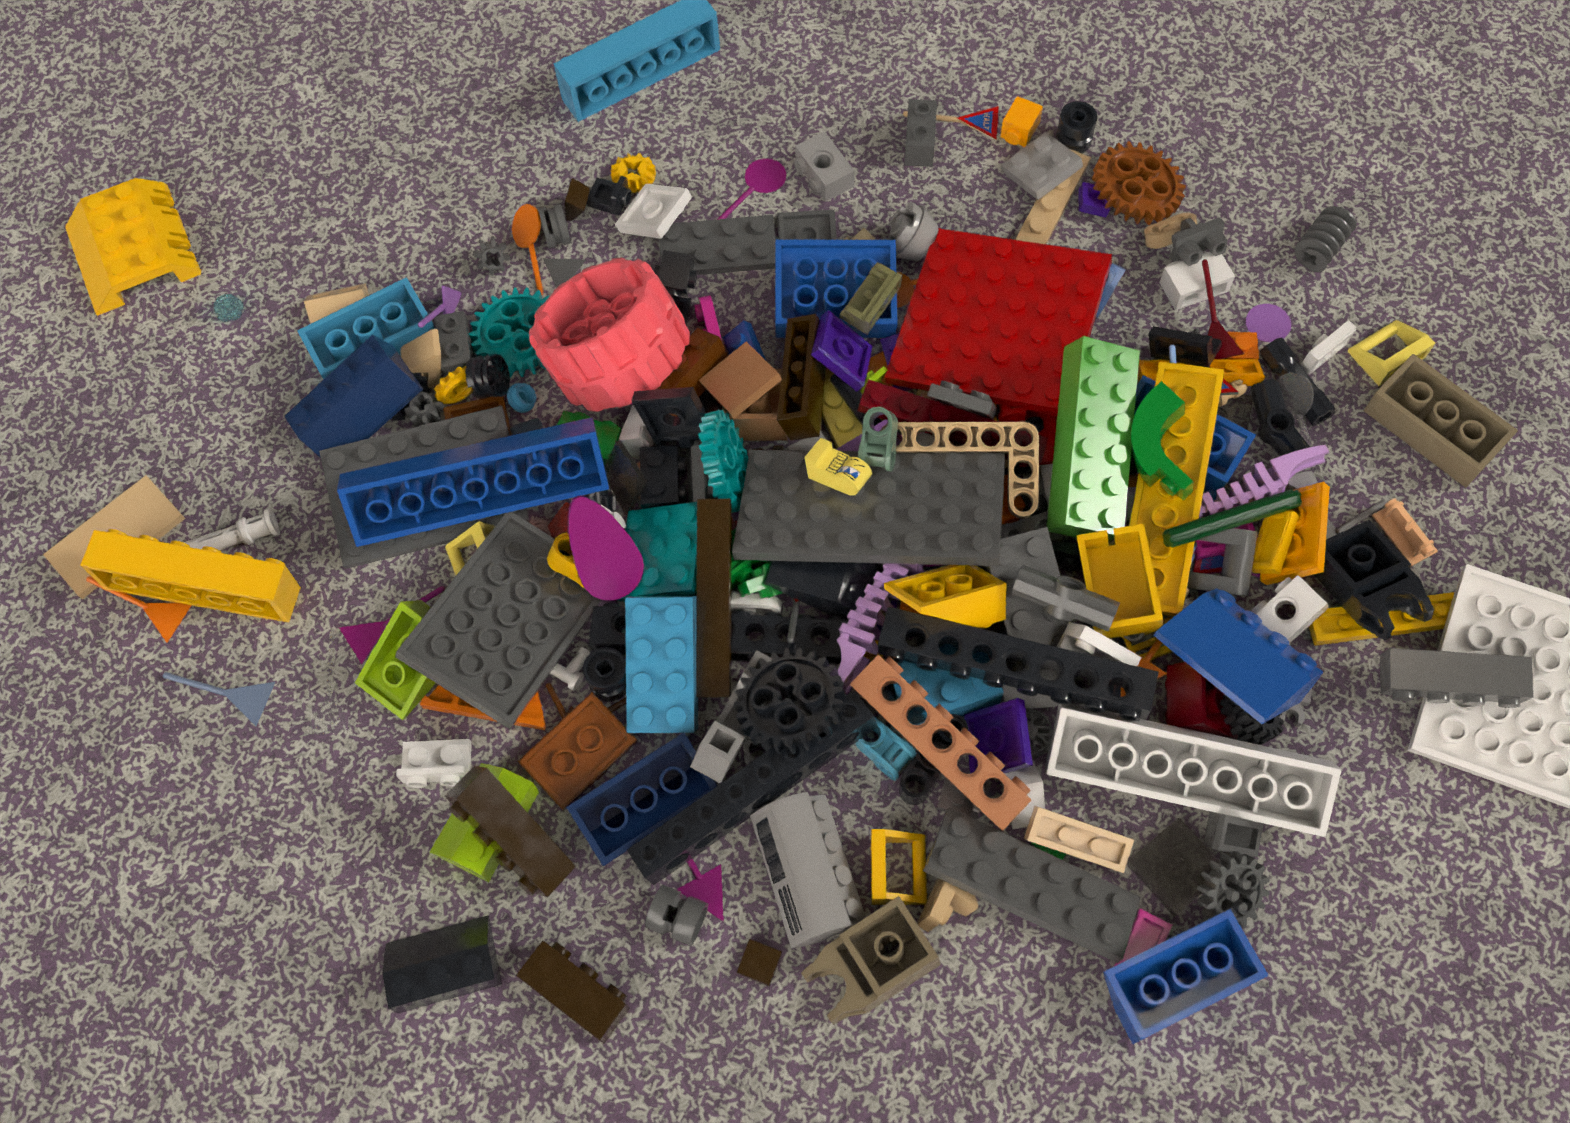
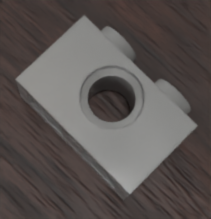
[793,131,855,202]

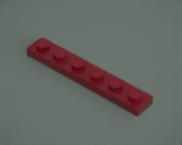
[858,379,1048,467]

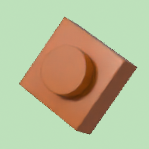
[1226,332,1259,360]

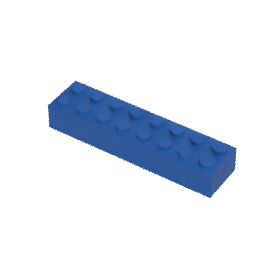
[337,417,609,547]

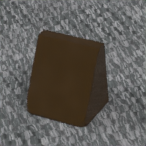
[565,178,590,221]

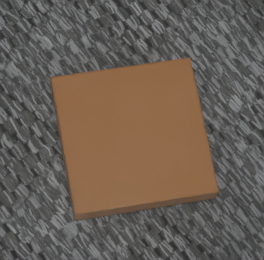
[699,342,782,419]

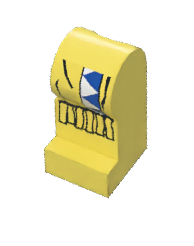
[804,438,872,496]

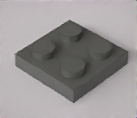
[927,381,998,420]

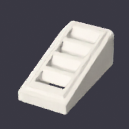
[619,405,654,455]

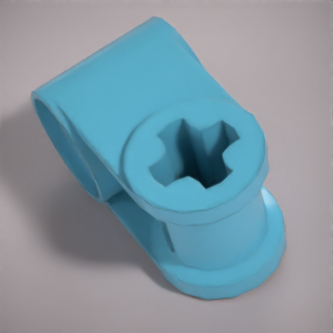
[855,718,917,781]

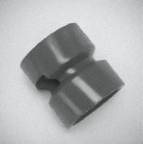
[645,885,709,947]

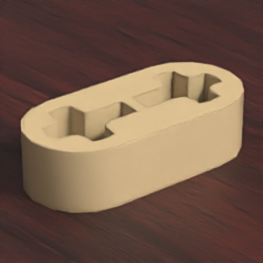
[1144,213,1197,249]

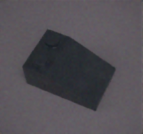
[763,561,879,621]

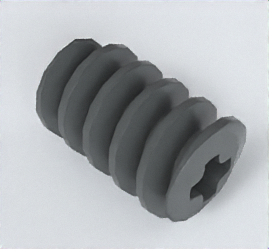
[1295,206,1357,272]

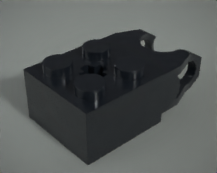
[1314,520,1434,640]

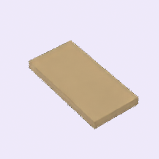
[43,475,185,599]

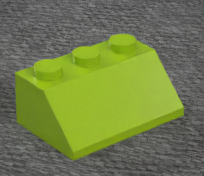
[430,763,539,883]

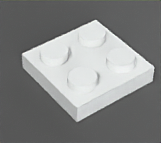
[615,184,692,239]

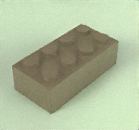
[1363,354,1518,488]

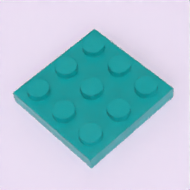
[616,502,697,602]

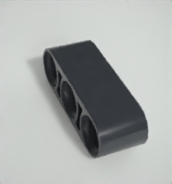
[899,714,968,805]

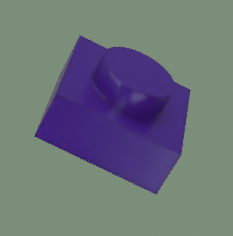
[1078,182,1111,217]

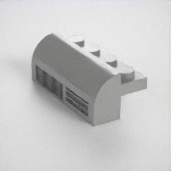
[750,792,866,948]

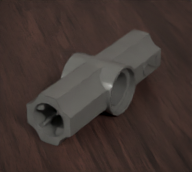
[1012,565,1120,632]

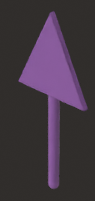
[418,285,462,328]

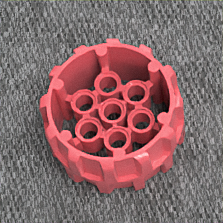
[529,257,690,412]

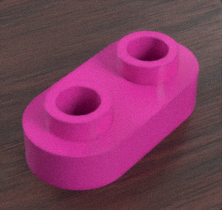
[694,295,722,341]

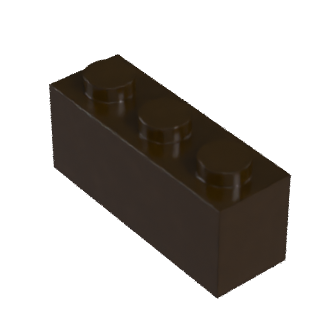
[516,940,630,1044]

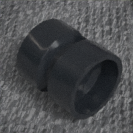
[1055,101,1098,154]
[583,647,626,702]

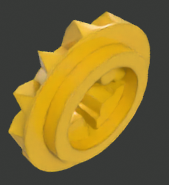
[611,152,656,193]
[434,366,474,404]

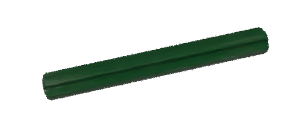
[1162,490,1302,548]

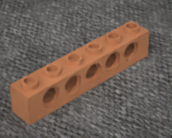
[850,655,1032,831]

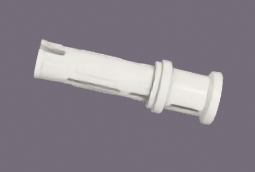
[184,508,280,550]

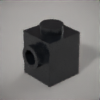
[654,250,697,300]

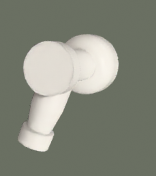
[550,647,590,691]

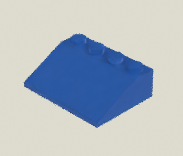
[775,240,897,338]
[1153,589,1324,724]

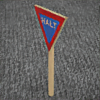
[903,106,999,140]

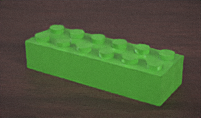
[1047,336,1140,542]

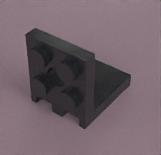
[632,387,723,448]

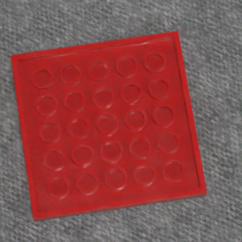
[884,228,1112,415]

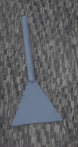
[163,672,275,726]

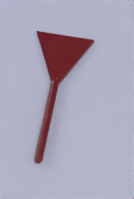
[1202,259,1244,359]

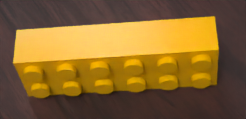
[80,529,301,622]

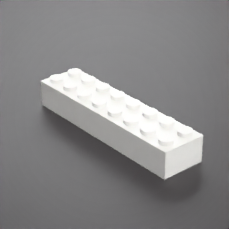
[1045,704,1342,837]

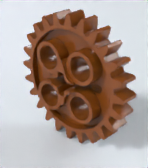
[1091,141,1186,225]

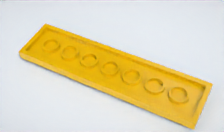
[1129,362,1224,616]

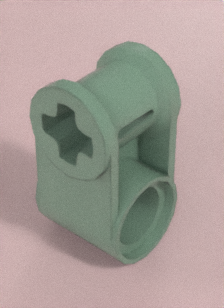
[858,407,898,472]

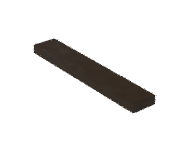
[696,498,731,698]

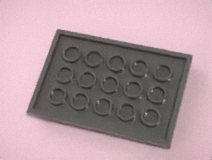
[319,406,530,569]
[395,512,602,729]

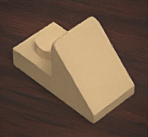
[400,329,441,388]
[917,878,978,932]

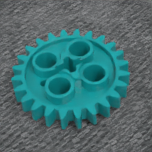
[469,287,550,377]
[698,410,749,513]

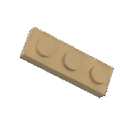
[1024,805,1134,873]

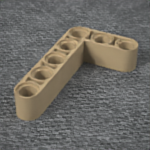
[880,422,1039,519]

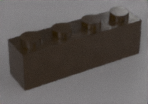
[777,314,826,441]
[445,766,576,898]

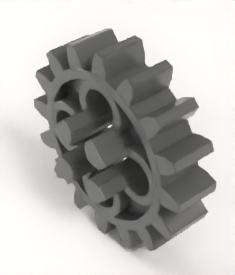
[1197,851,1270,928]

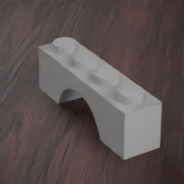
[690,651,776,784]

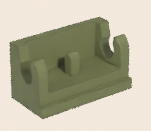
[839,262,903,335]

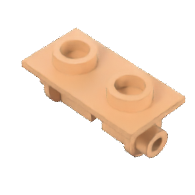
[1372,498,1438,566]

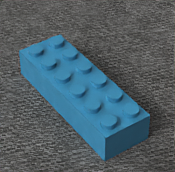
[554,0,720,122]

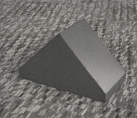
[1203,811,1264,857]

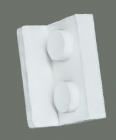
[1057,622,1142,666]
[396,739,471,788]

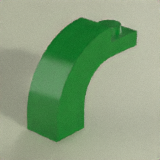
[1131,381,1194,500]

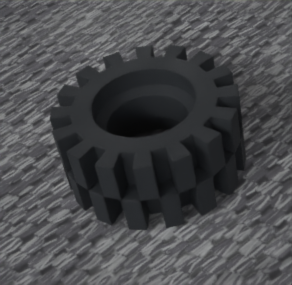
[1220,694,1284,745]

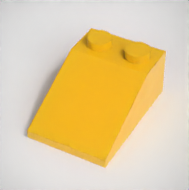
[884,565,1006,628]

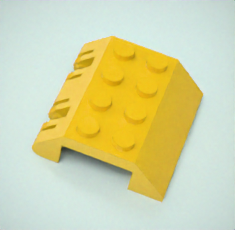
[65,178,201,316]

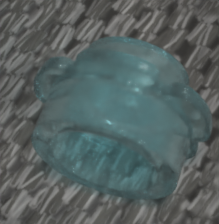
[214,294,244,322]

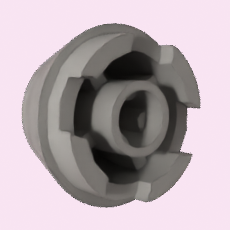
[882,201,938,261]

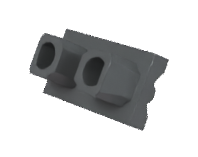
[1169,217,1228,266]

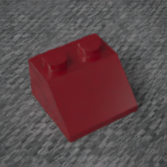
[1165,662,1238,740]

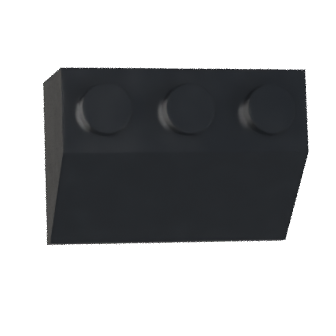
[382,916,502,1014]

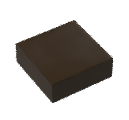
[736,939,782,987]

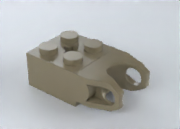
[801,896,941,1025]

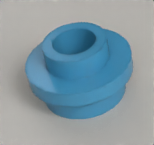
[507,383,537,413]

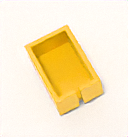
[1076,523,1163,639]

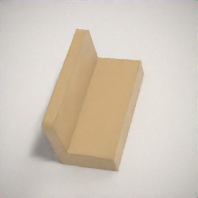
[304,283,369,323]

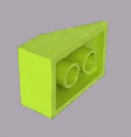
[355,600,436,720]

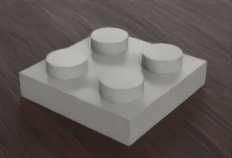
[1001,132,1083,200]

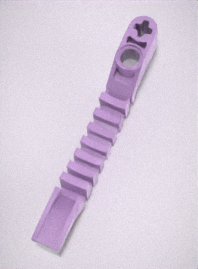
[1125,445,1329,527]
[837,563,925,695]

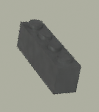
[1380,648,1534,708]

